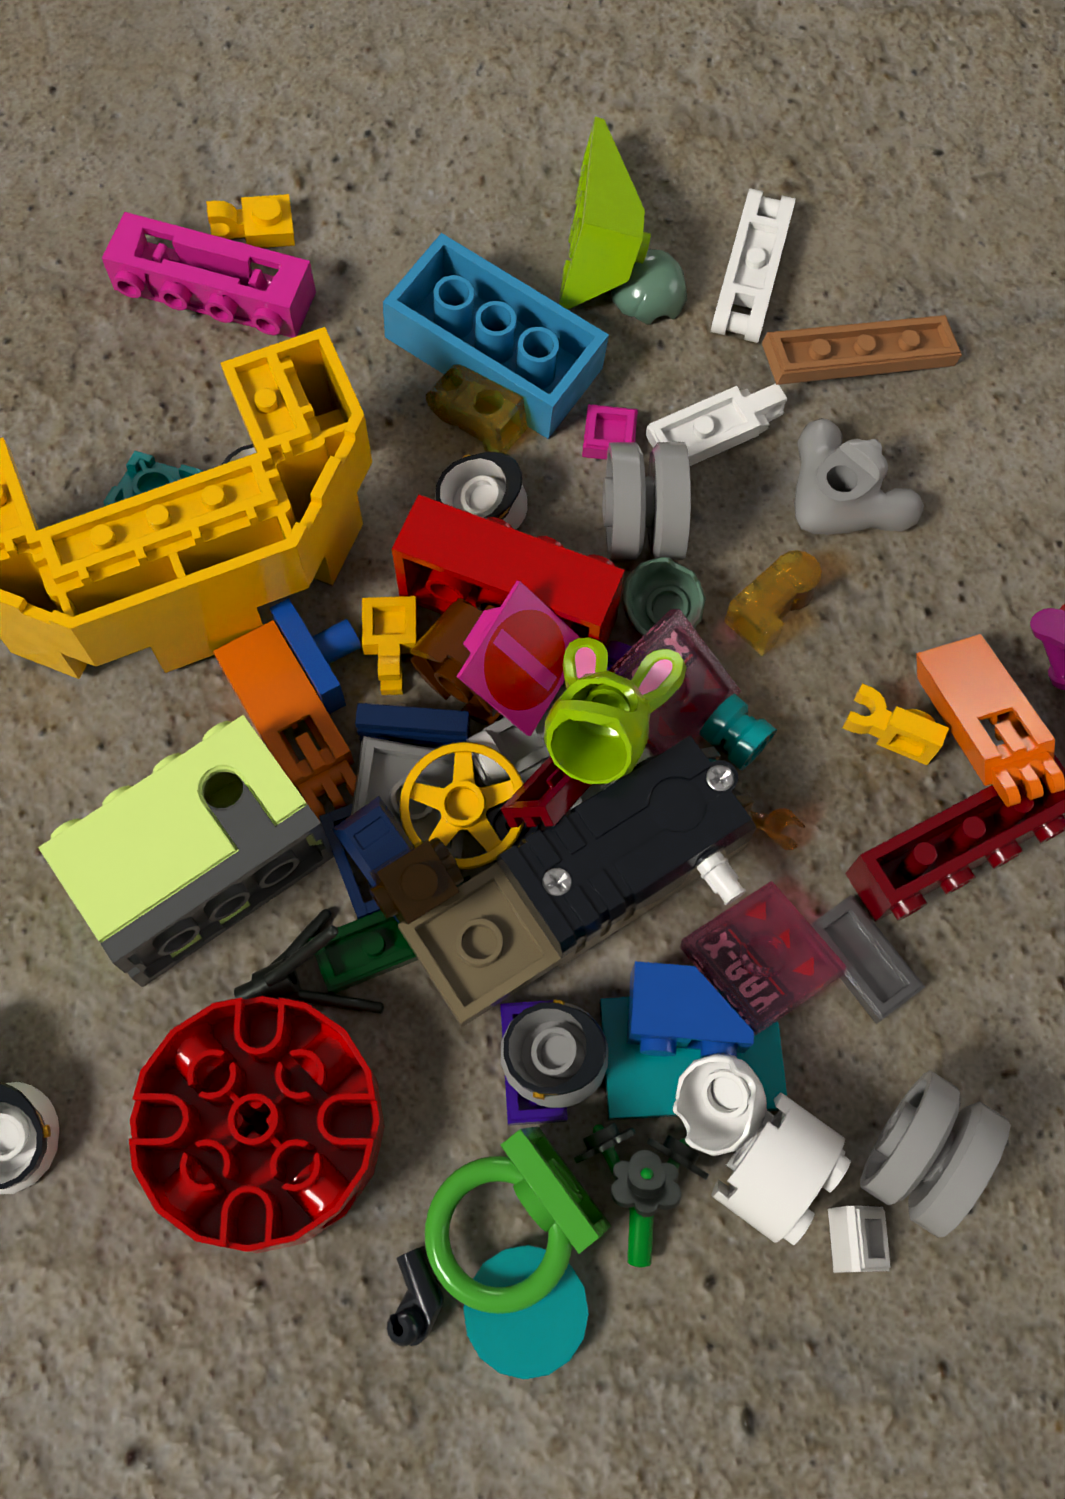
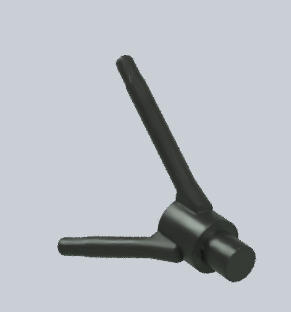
[234,909,384,1014]

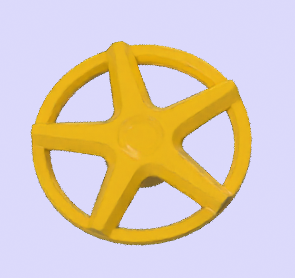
[399,742,525,870]

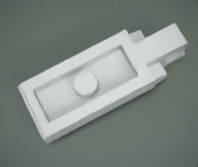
[646,383,787,466]

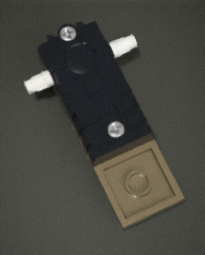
[398,735,757,1027]

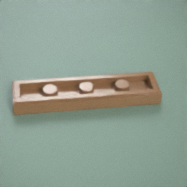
[762,315,962,385]

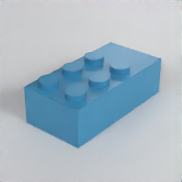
[383,233,609,439]

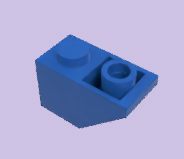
[626,961,754,1058]

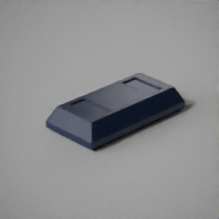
[332,796,413,923]

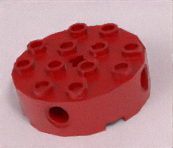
[129,996,385,1253]

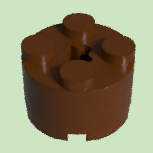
[410,598,502,726]

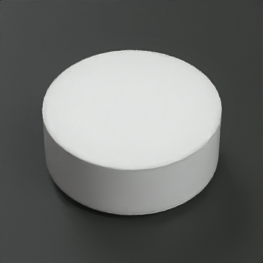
[466,730,510,786]

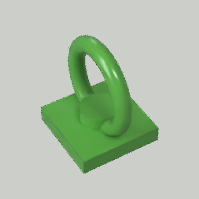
[425,1126,612,1314]

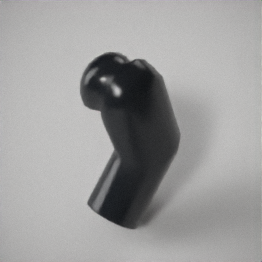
[387,1246,444,1347]

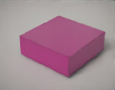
[582,404,638,460]

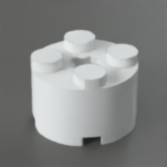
[711,1093,851,1245]

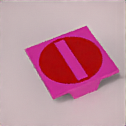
[456,581,581,736]

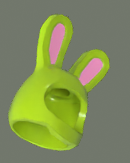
[544,637,686,784]

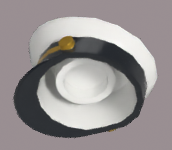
[435,452,528,530]
[0,1082,59,1194]

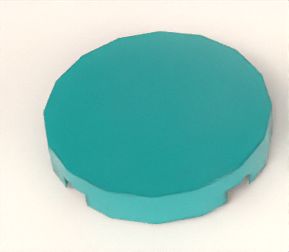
[463,1245,589,1380]

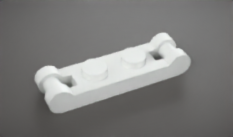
[711,188,796,343]

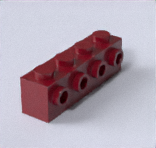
[845,754,1065,922]

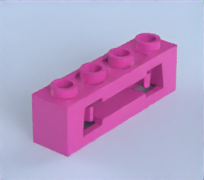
[102,212,316,338]

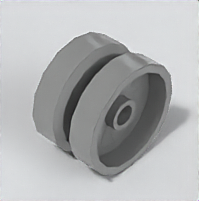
[602,442,691,561]
[860,1070,1011,1238]

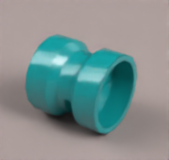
[699,693,777,771]

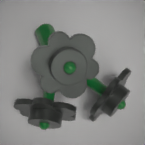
[574,1123,709,1267]

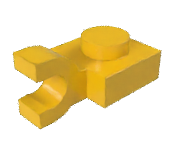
[206,194,295,248]
[362,596,417,695]
[842,683,949,766]

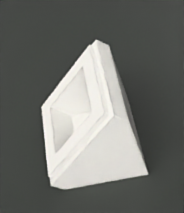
[828,1206,891,1273]

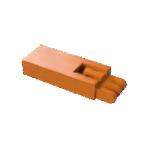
[213,620,356,820]
[916,634,1065,807]

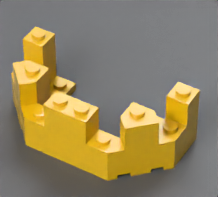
[0,327,372,679]

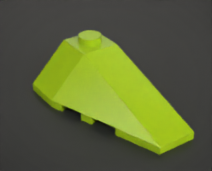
[559,116,651,310]

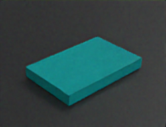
[599,991,787,1121]

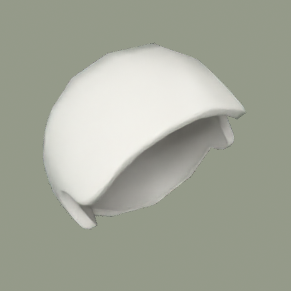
[672,1053,767,1156]

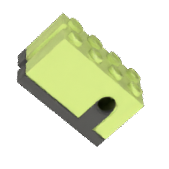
[38,715,334,987]

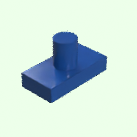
[270,598,361,714]

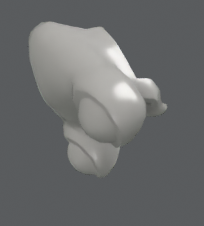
[794,418,924,535]

